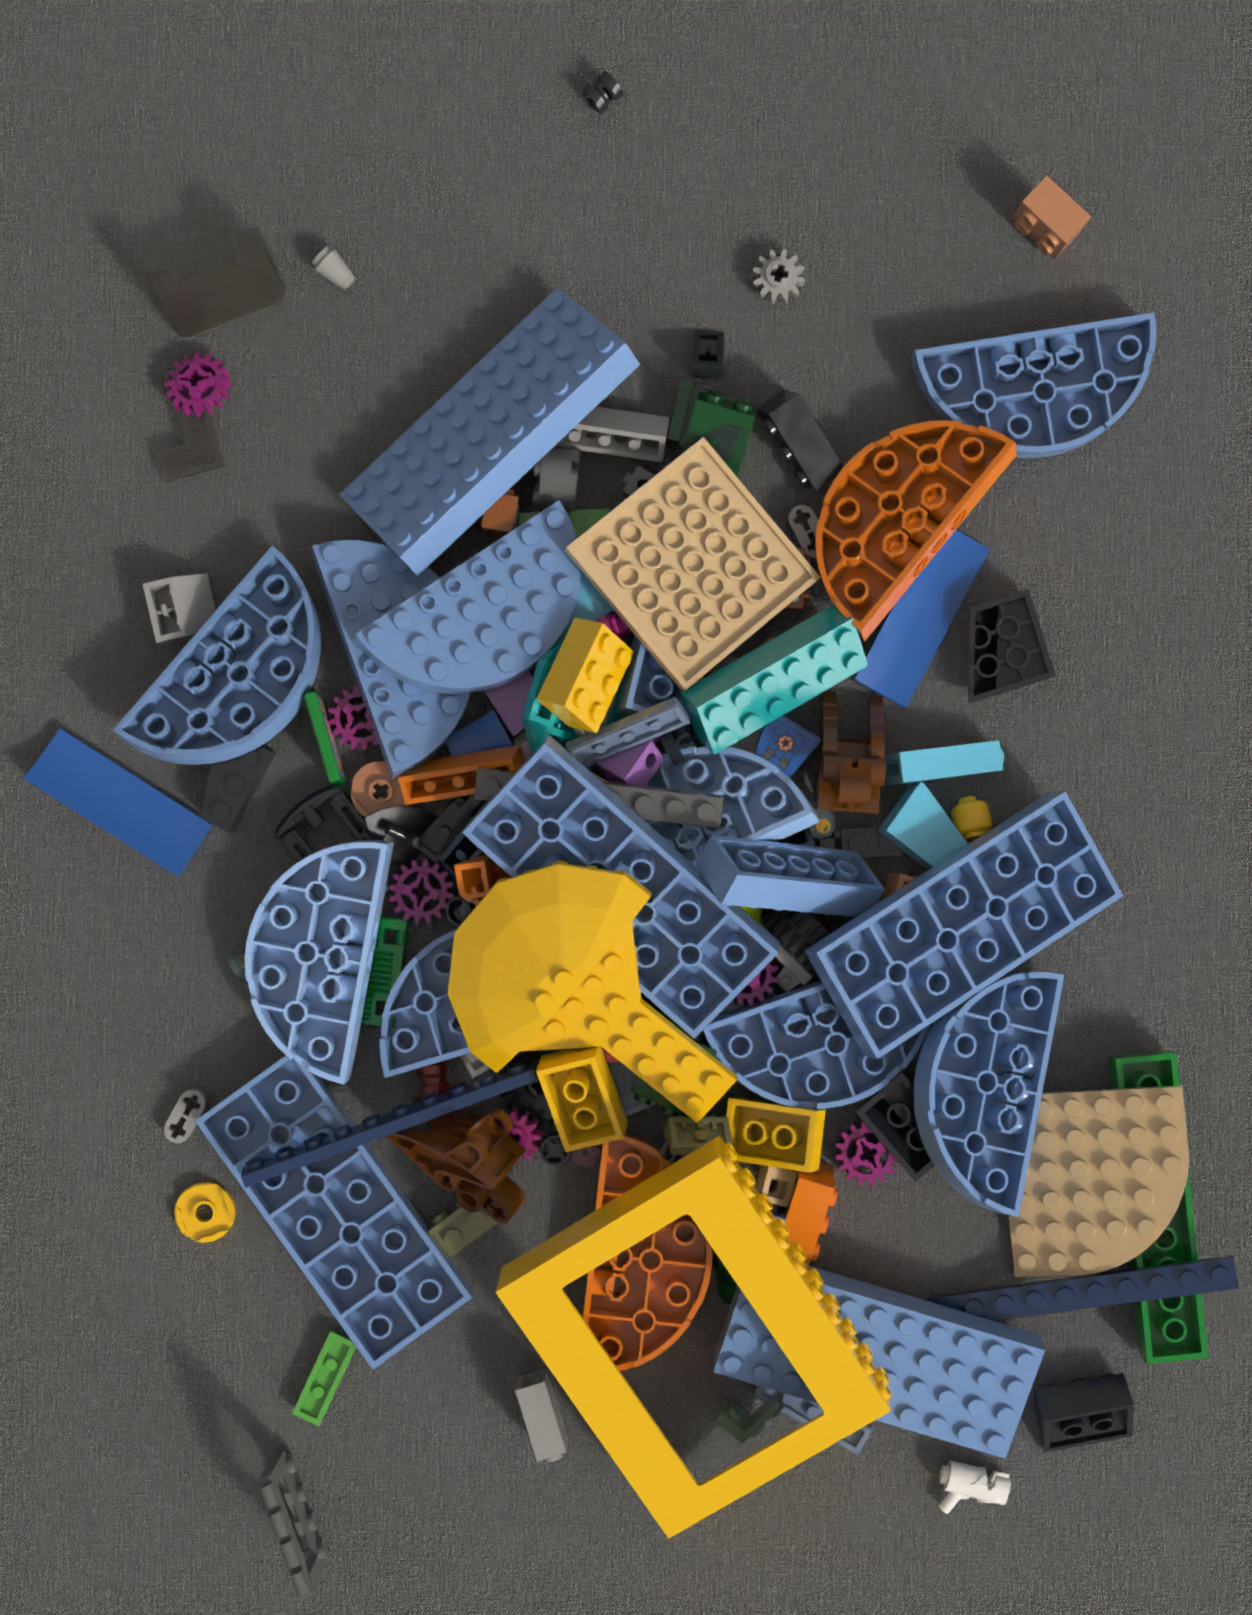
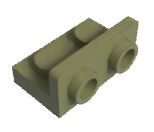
[663,1116,733,1155]
[427,1201,499,1258]

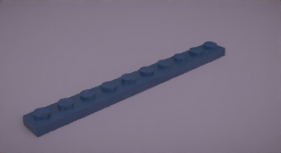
[241,1061,537,1188]
[927,1255,1239,1321]

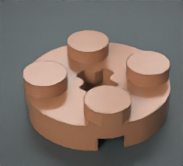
[351,761,408,817]

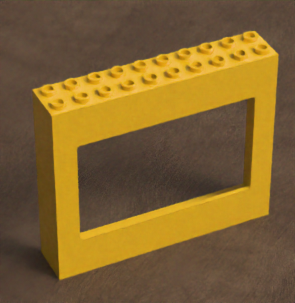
[495,1136,892,1539]

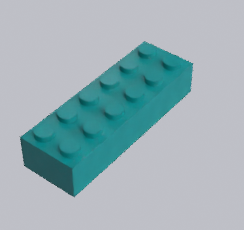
[680,604,868,755]

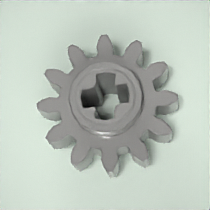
[752,249,805,304]

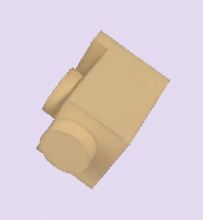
[755,1165,797,1210]

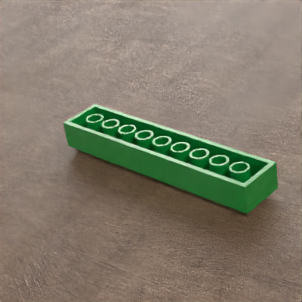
[1108,1050,1208,1364]

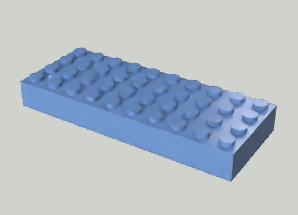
[339,287,640,576]
[462,735,779,1039]
[804,791,1123,1059]
[195,1048,474,1370]
[713,1266,1045,1459]

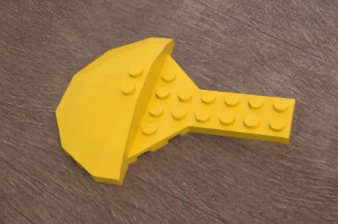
[448,861,737,1123]

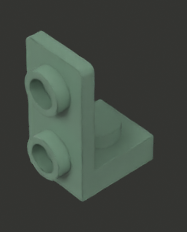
[715,1391,784,1444]

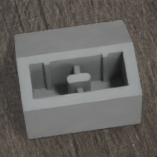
[142,573,216,646]

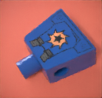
[753,716,821,777]

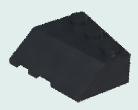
[968,589,1056,704]

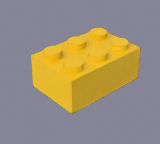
[536,618,634,733]
[536,1047,628,1152]
[726,1096,826,1173]

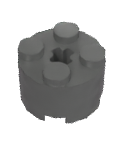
[533,447,580,510]

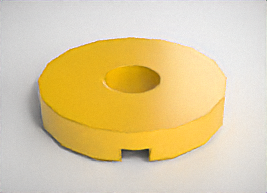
[174,1181,236,1243]

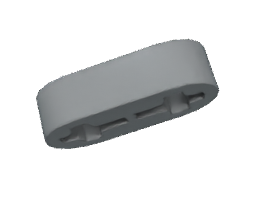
[787,505,818,560]
[164,1088,208,1143]

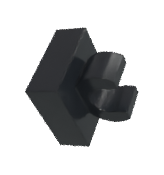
[659,725,694,765]

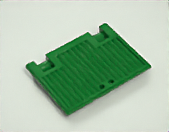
[361,917,409,1028]

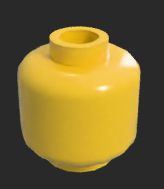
[950,796,993,843]

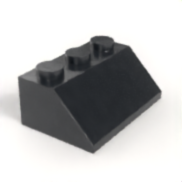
[855,1071,934,1182]
[1034,1373,1134,1453]

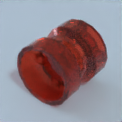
[418,1062,450,1097]

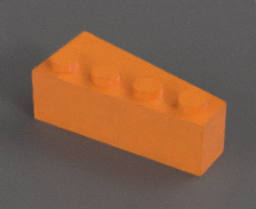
[783,1162,838,1266]

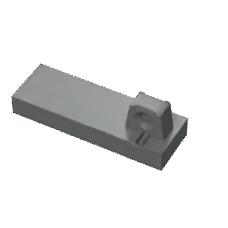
[749,914,812,992]

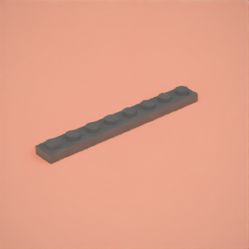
[474,767,724,828]

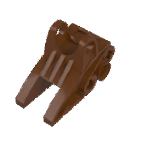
[817,691,886,814]
[385,1094,526,1223]

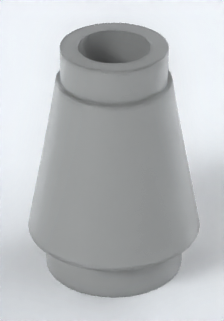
[311,246,356,291]

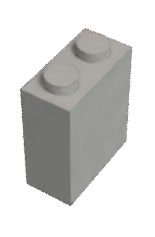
[515,1368,568,1463]

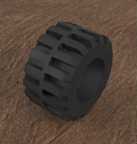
[761,909,831,974]

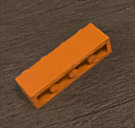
[397,745,525,805]

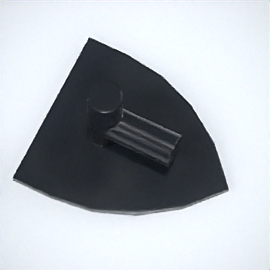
[364,806,436,869]

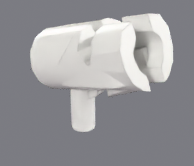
[939,1460,1011,1514]

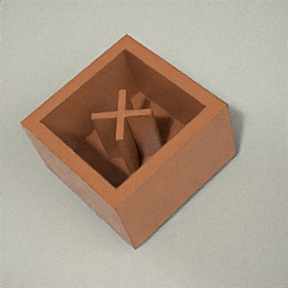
[1012,176,1091,259]

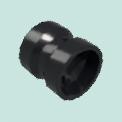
[582,71,623,114]
[446,896,476,926]
[540,1132,570,1166]

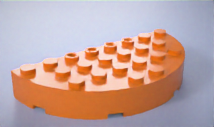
[816,420,1017,642]
[583,1132,713,1371]

